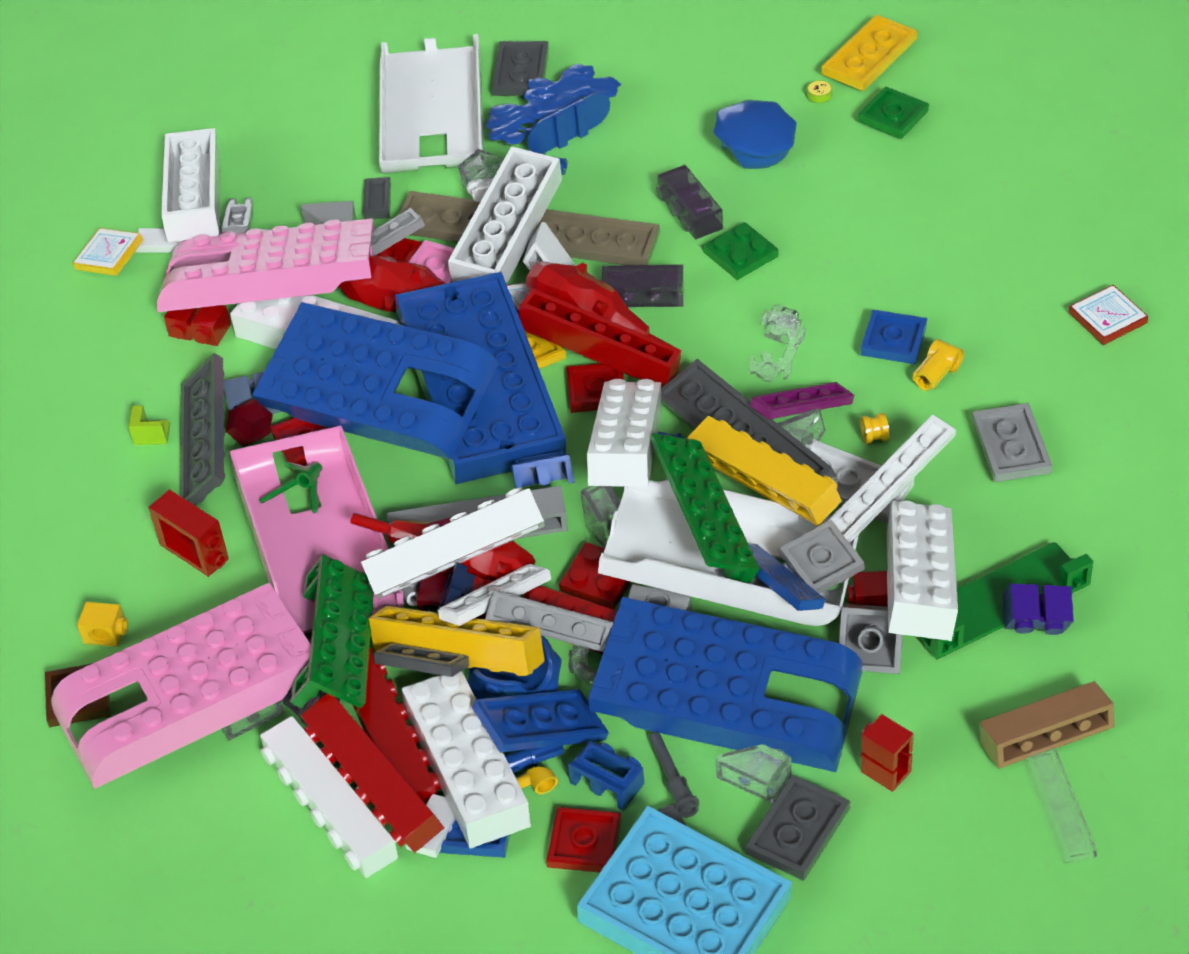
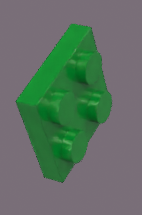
[858,86,929,139]
[703,222,778,280]

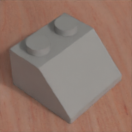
[839,603,903,674]

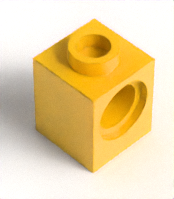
[77,602,128,647]

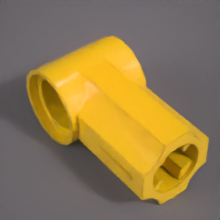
[913,339,964,391]

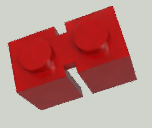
[164,305,231,346]
[860,714,914,792]

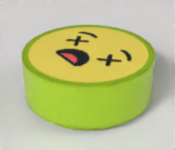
[807,80,832,103]

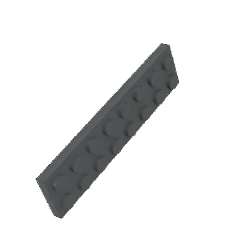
[661,359,836,478]

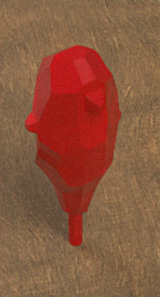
[339,256,447,313]
[526,261,676,348]
[350,513,536,581]

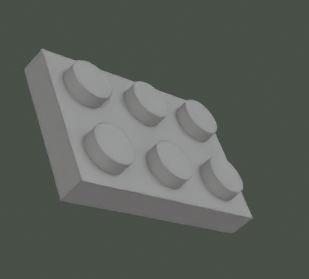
[972,403,1052,482]

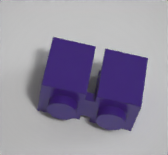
[1003,584,1074,635]

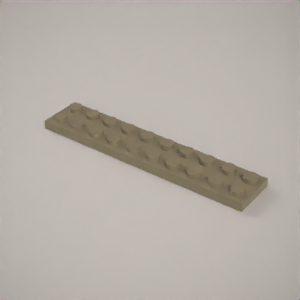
[399,191,660,268]

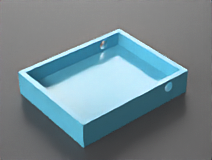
[577,806,792,954]

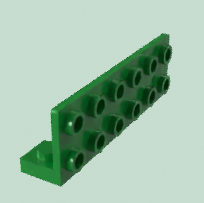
[650,433,760,584]
[918,542,1093,660]
[291,554,374,708]

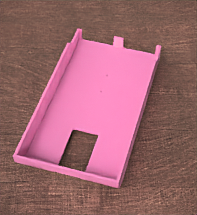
[157,218,375,312]
[230,426,404,634]
[51,583,311,789]

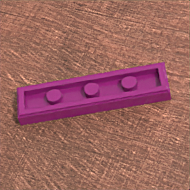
[750,382,855,419]

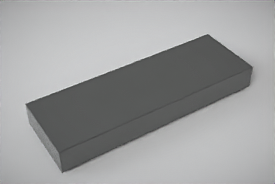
[374,642,469,677]

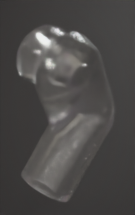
[568,644,597,685]

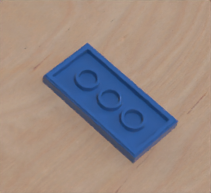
[472,689,609,753]

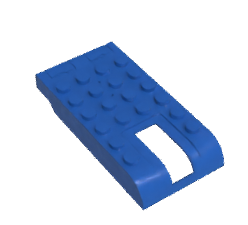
[252,302,499,460]
[588,597,863,772]

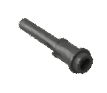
[649,732,699,818]

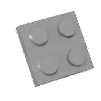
[780,520,865,594]

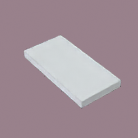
[806,439,914,524]

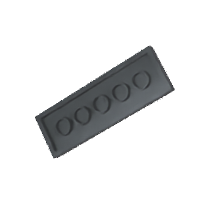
[180,353,225,506]

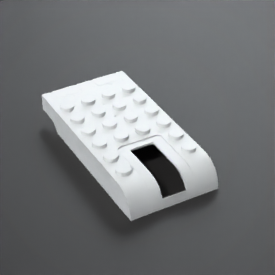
[379,34,484,173]
[598,479,859,626]

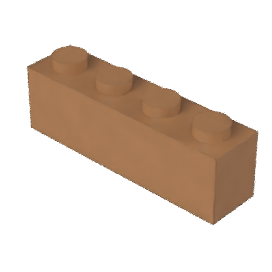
[979,681,1114,769]

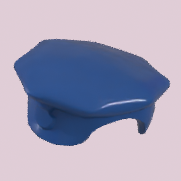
[713,100,796,169]
[467,635,562,699]

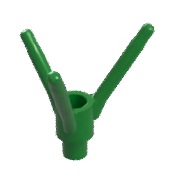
[259,462,322,513]

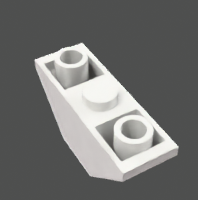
[523,222,576,271]

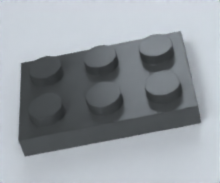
[492,41,549,96]
[745,775,850,881]

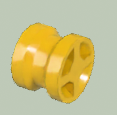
[860,413,890,445]

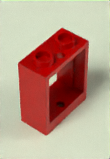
[148,489,229,577]

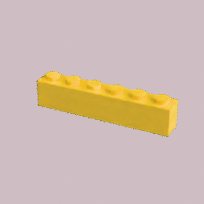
[686,416,842,526]
[369,606,545,676]

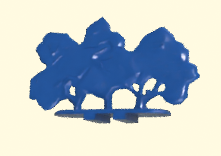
[486,64,621,154]

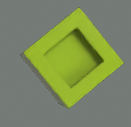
[128,405,170,445]

